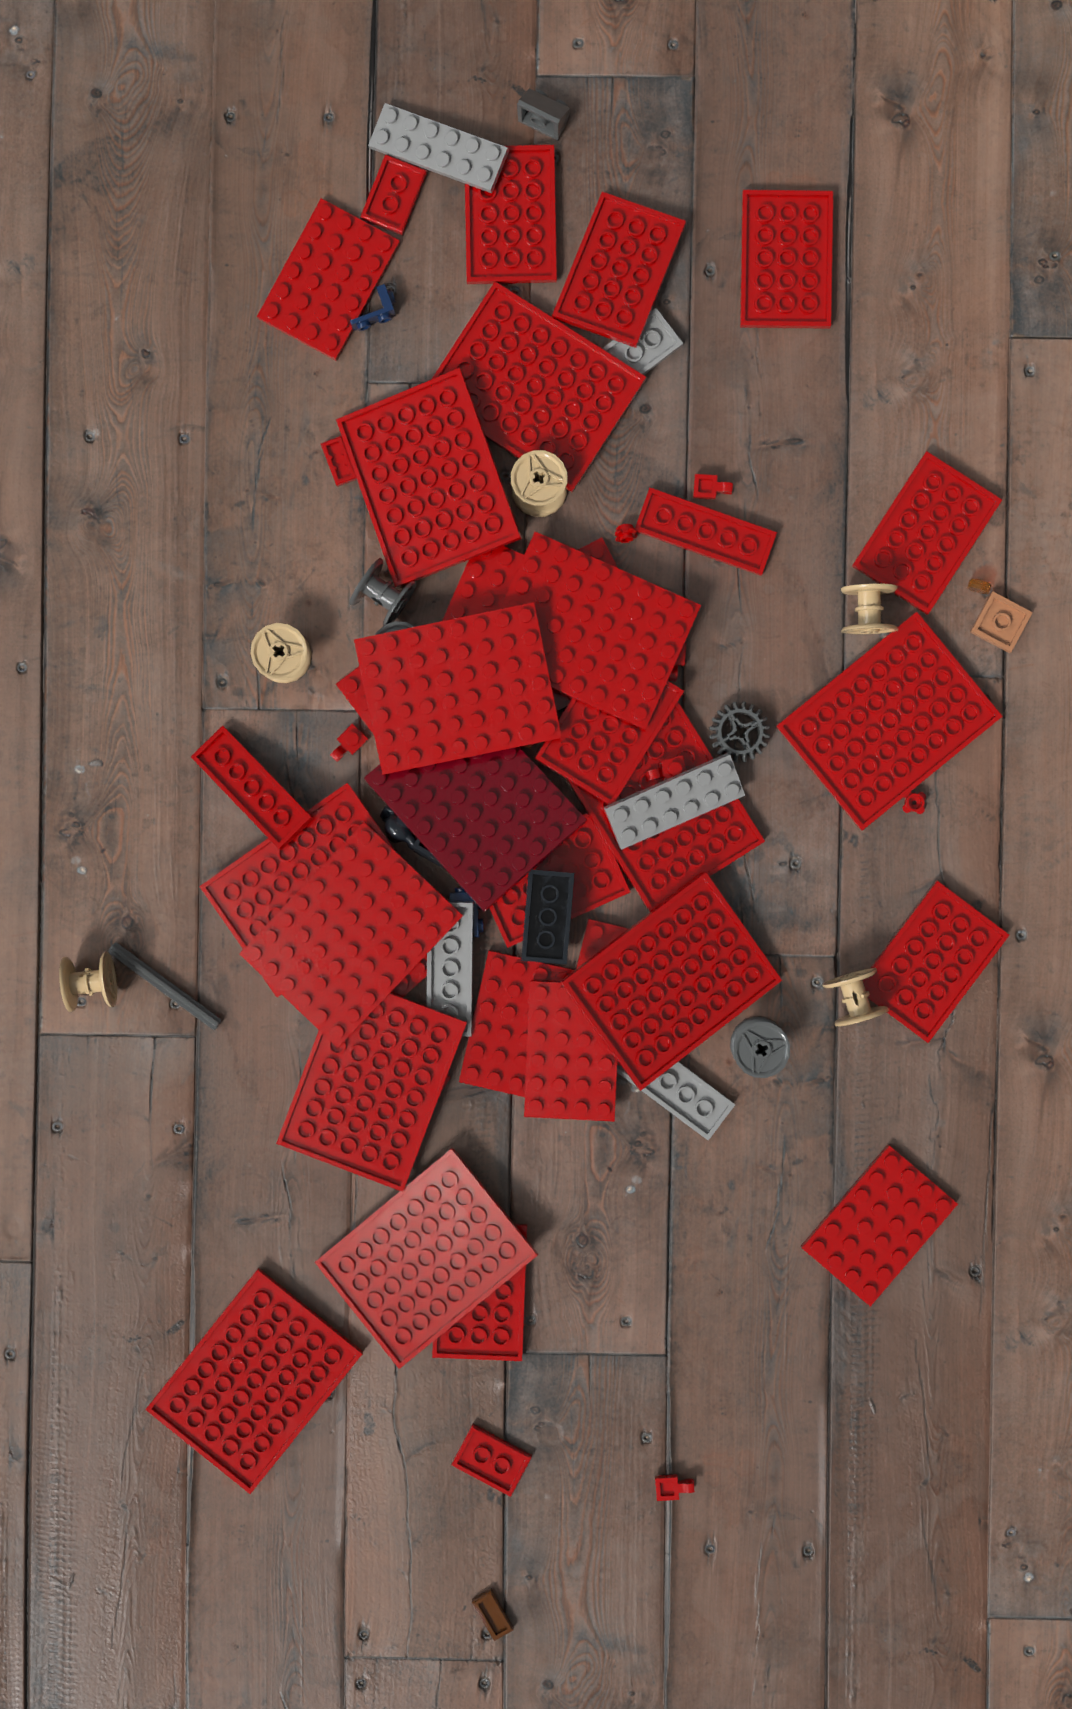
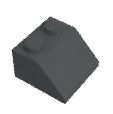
[517,88,570,141]

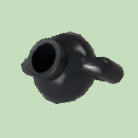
[380,805,416,850]

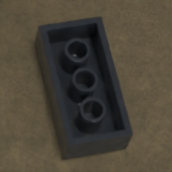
[521,870,574,964]

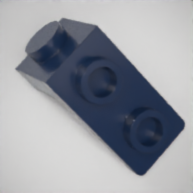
[350,284,396,331]
[450,888,484,937]

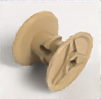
[511,450,567,517]
[841,584,898,634]
[250,623,312,683]
[59,952,117,1013]
[822,968,889,1026]

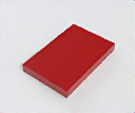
[360,154,427,236]
[451,1423,532,1497]

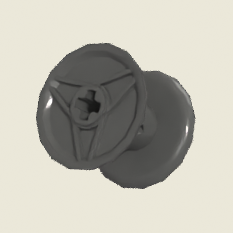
[349,558,417,626]
[730,1017,790,1078]

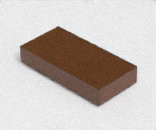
[472,1588,514,1641]

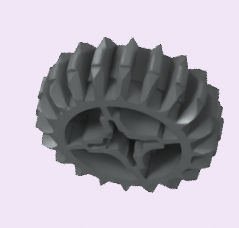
[709,702,770,763]

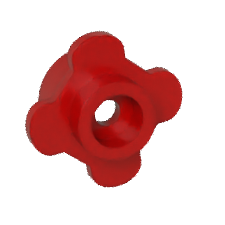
[614,524,637,543]
[902,792,926,814]

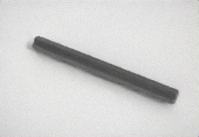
[108,942,222,1030]

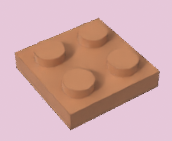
[970,591,1033,653]

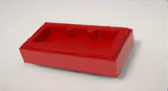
[321,436,357,487]

